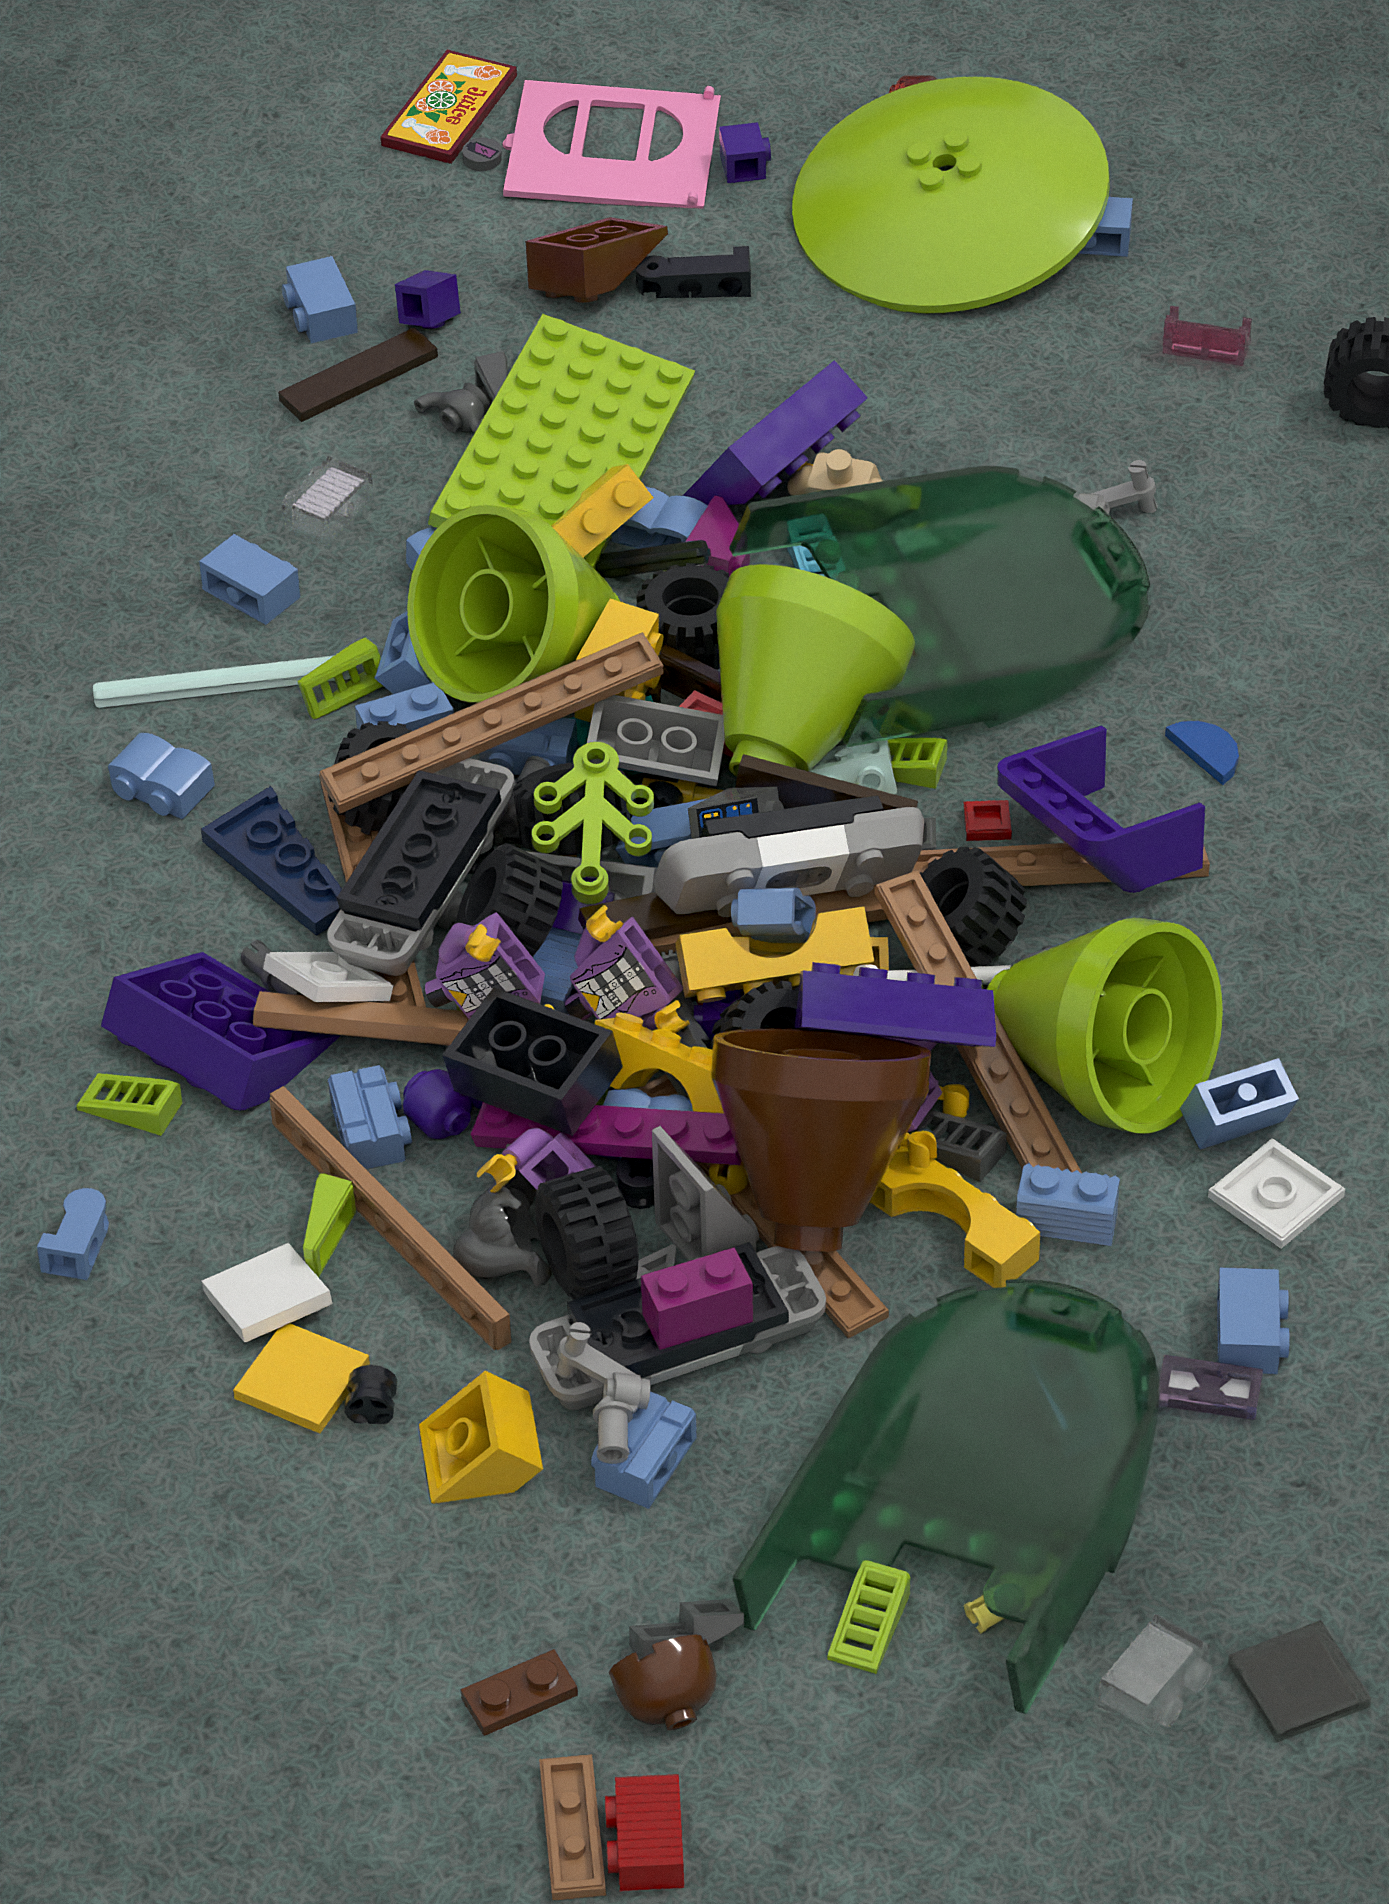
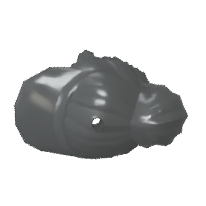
[453,1169,552,1286]

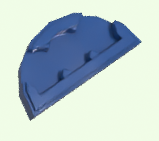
[1165,721,1239,785]

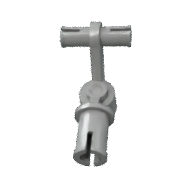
[1067,460,1158,564]
[556,1322,650,1464]

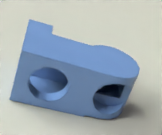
[37,1188,109,1280]

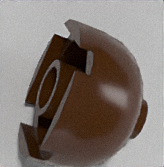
[609,1634,717,1730]

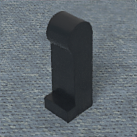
[635,246,751,298]

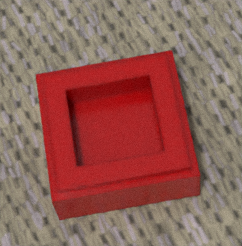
[963,800,1012,841]

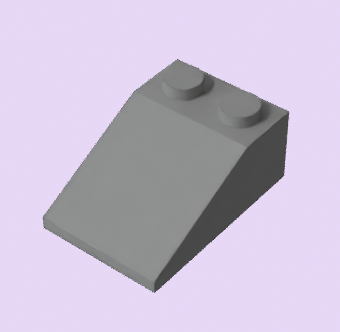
[652,1126,759,1261]

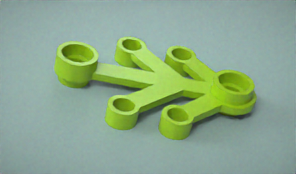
[532,742,654,904]

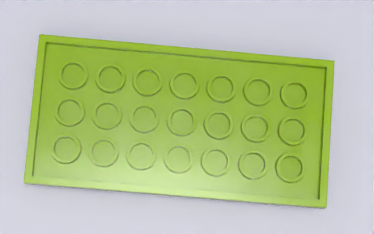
[428,314,695,569]

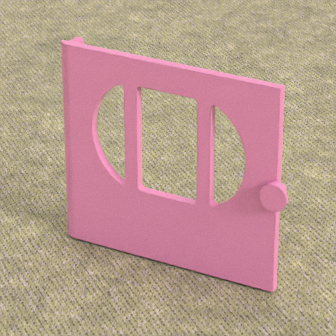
[502,80,721,209]

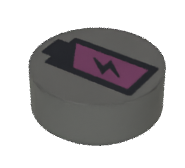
[462,138,502,171]

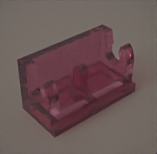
[1163,306,1252,366]

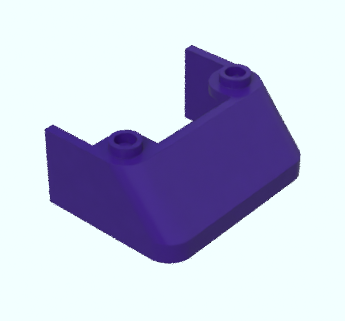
[997,725,1205,893]

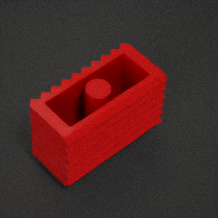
[605,1774,684,1891]

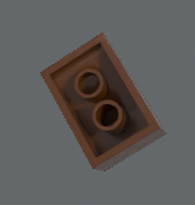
[525,217,668,303]

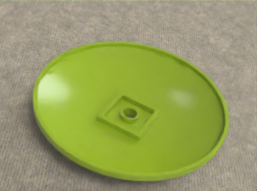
[792,77,1110,313]

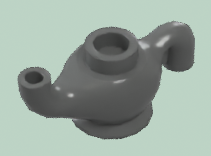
[414,383,491,434]

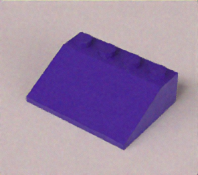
[683,360,868,506]
[101,952,340,1111]
[795,962,996,1048]

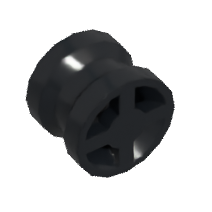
[616,1157,655,1209]
[344,1365,398,1424]

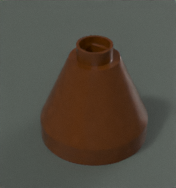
[711,1029,931,1252]

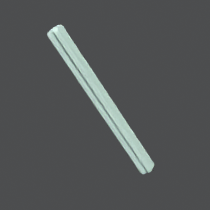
[93,655,350,708]

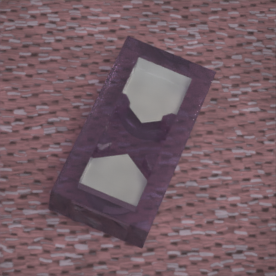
[1156,1355,1263,1420]

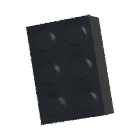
[442,987,623,1136]

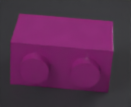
[641,1247,753,1350]

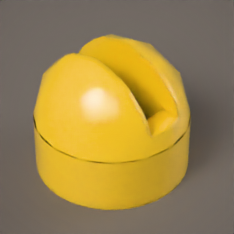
[709,1162,748,1195]

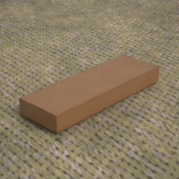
[539,1754,606,1900]

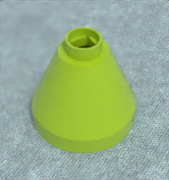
[407,505,620,703]
[716,564,915,777]
[987,918,1223,1134]

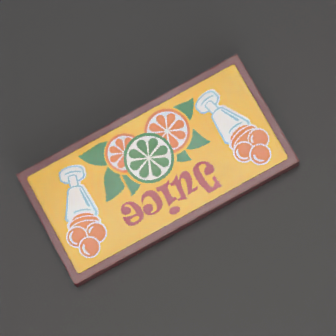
[380,50,517,164]

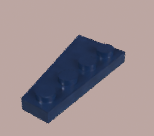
[201,786,342,936]

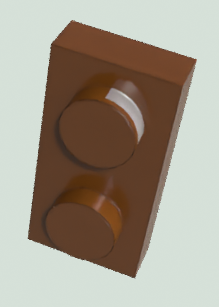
[460,1649,578,1736]

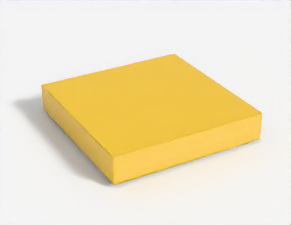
[233,1323,370,1433]

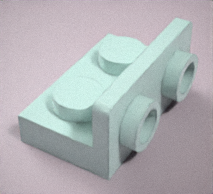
[809,736,897,794]

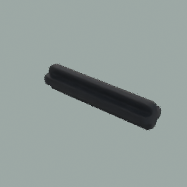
[596,540,711,578]

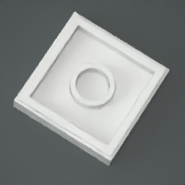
[263,952,393,1002]
[1208,1138,1345,1249]
[201,1243,333,1342]

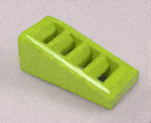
[297,637,383,720]
[861,738,947,789]
[76,1073,182,1136]
[303,1173,356,1278]
[827,1560,910,1674]

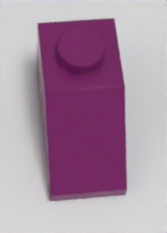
[685,495,750,577]

